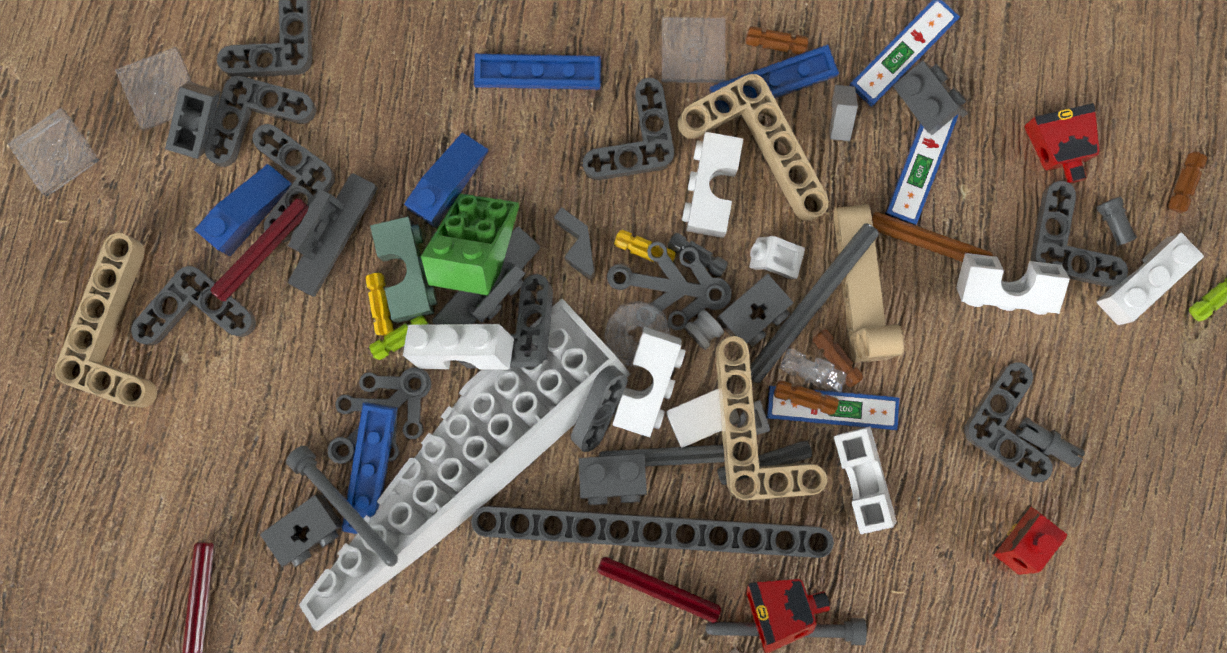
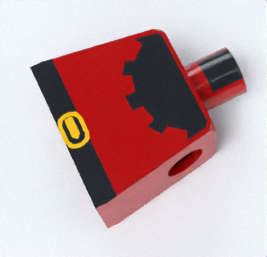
[1024,103,1100,184]
[992,505,1067,575]
[746,579,830,653]

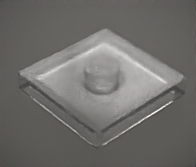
[661,17,725,83]
[115,47,193,131]
[8,107,100,197]

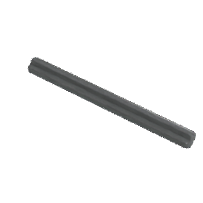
[750,223,879,383]

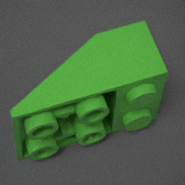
[421,193,519,295]

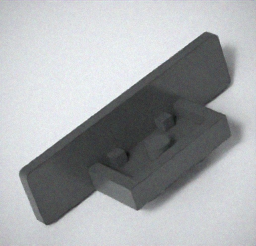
[288,173,378,297]
[432,227,540,325]

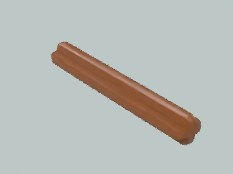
[872,212,993,262]

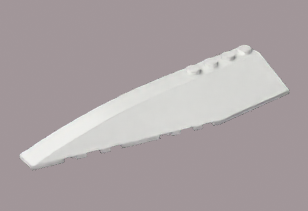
[299,299,630,631]

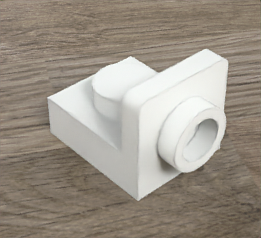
[749,236,805,279]

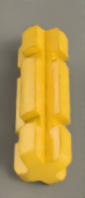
[614,230,676,262]
[365,273,394,336]

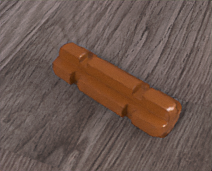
[746,26,808,55]
[1168,151,1207,213]
[812,329,863,388]
[774,380,839,415]

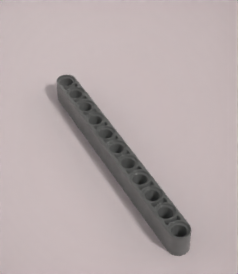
[471,505,834,558]

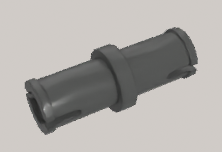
[1016,418,1085,468]

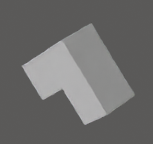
[829,85,858,141]

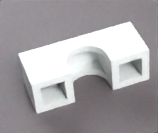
[682,132,743,238]
[1096,232,1204,325]
[956,253,1070,315]
[403,324,514,370]
[612,327,686,437]
[834,426,897,534]

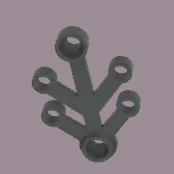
[607,241,731,330]
[328,367,431,464]

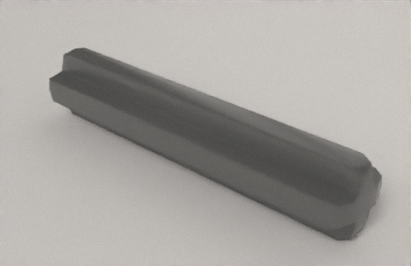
[717,441,812,485]

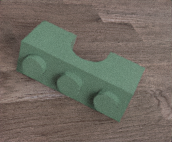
[370,217,438,323]

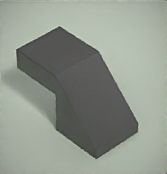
[554,207,595,280]

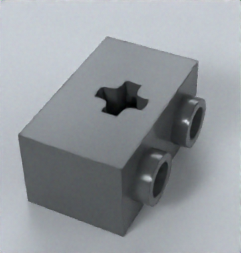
[165,82,221,159]
[716,274,794,347]
[260,494,343,567]

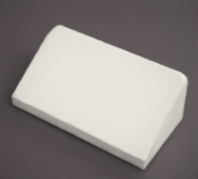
[666,389,741,448]

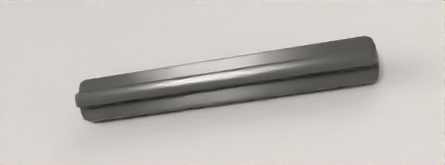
[599,445,725,467]

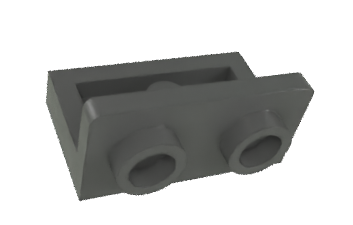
[893,60,968,135]
[578,454,647,505]

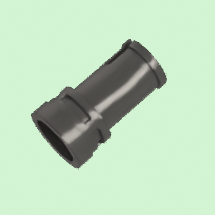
[1096,196,1138,246]

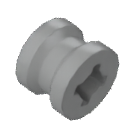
[684,309,725,350]

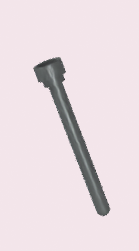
[286,445,398,566]
[706,618,867,645]

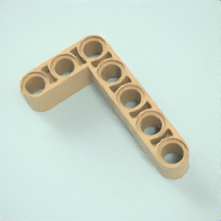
[678,74,829,221]
[834,204,904,363]
[55,233,157,408]
[715,336,827,500]

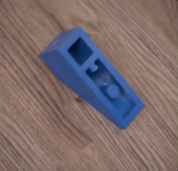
[404,132,489,229]
[194,164,292,257]

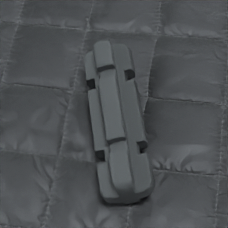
[668,233,728,277]

